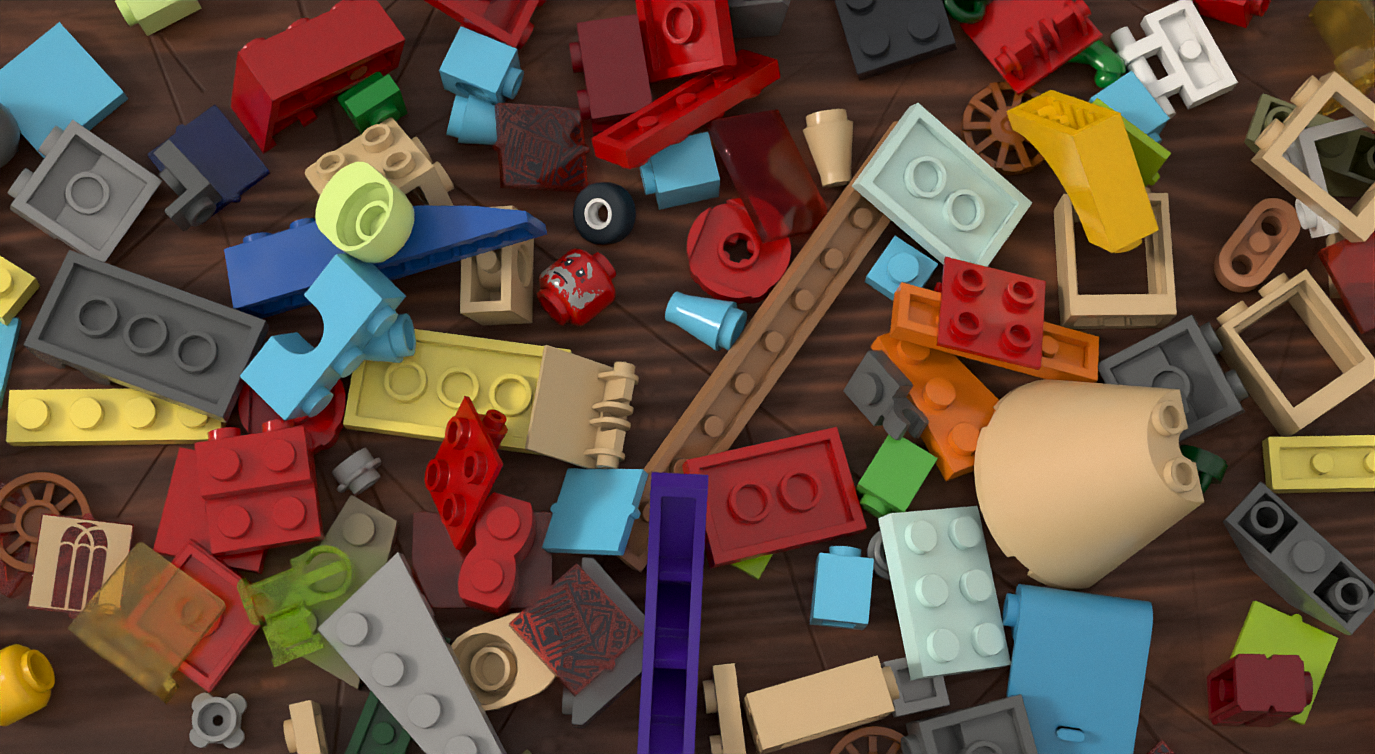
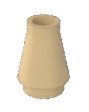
[803,109,853,188]

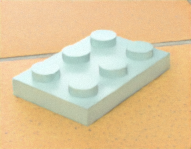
[852,103,1032,267]
[878,506,1011,680]

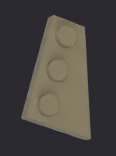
[265,495,400,691]

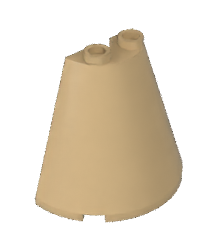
[974,379,1204,590]

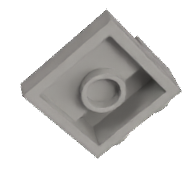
[8,120,162,262]

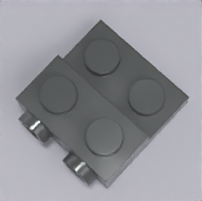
[1098,315,1249,443]
[901,694,1038,754]

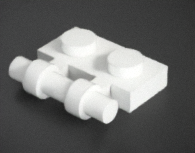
[1110,0,1238,119]

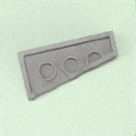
[317,552,507,754]

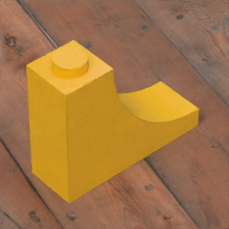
[1006,90,1159,253]

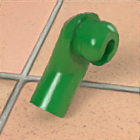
[1068,40,1126,89]

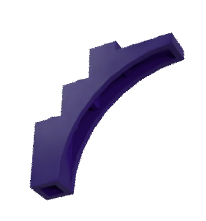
[637,472,708,754]

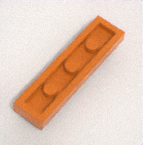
[890,282,1099,383]

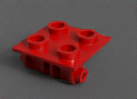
[960,0,1103,96]
[934,257,1046,370]
[424,396,508,550]

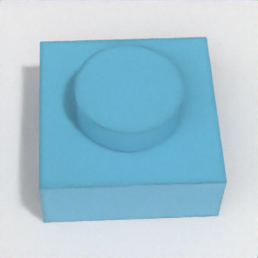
[865,236,938,301]

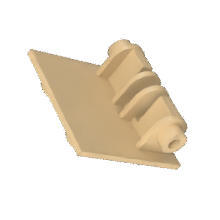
[525,345,639,469]

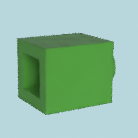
[856,435,938,518]

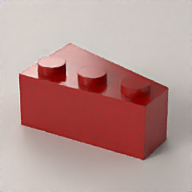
[230,0,405,154]

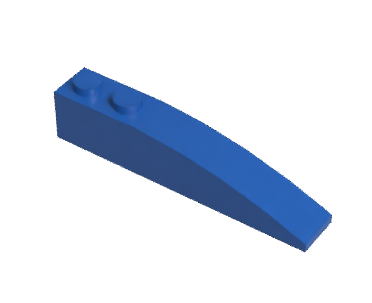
[224,205,547,319]

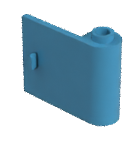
[1002,584,1153,754]

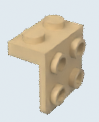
[305,117,454,206]

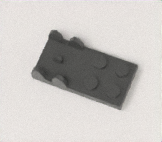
[24,250,269,423]

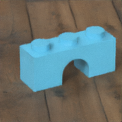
[240,253,406,421]

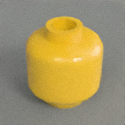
[0,644,55,727]

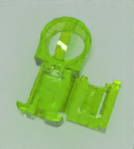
[237,545,355,667]

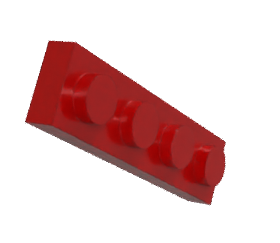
[591,49,781,169]

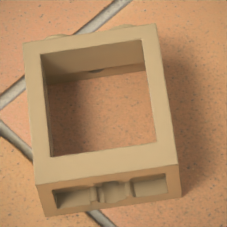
[1251,71,1375,242]
[1054,187,1177,329]
[1215,269,1375,437]
[742,655,899,754]

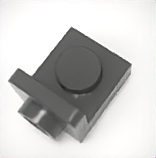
[154,140,223,231]

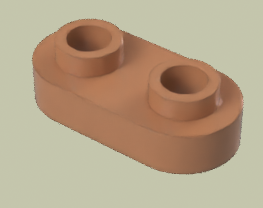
[1214,198,1301,293]

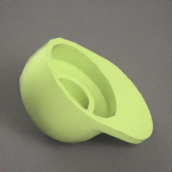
[315,162,414,263]

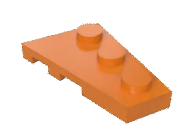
[871,332,999,481]

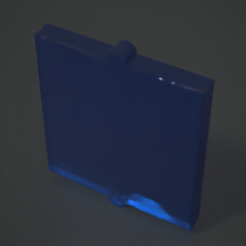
[147,105,270,219]

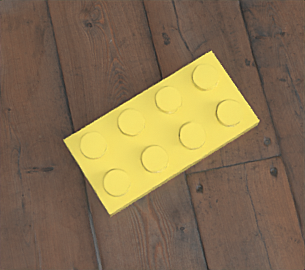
[343,329,571,456]

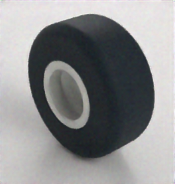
[573,182,636,245]

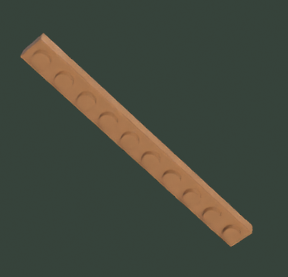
[615,121,899,572]

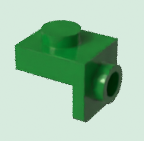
[338,72,408,135]

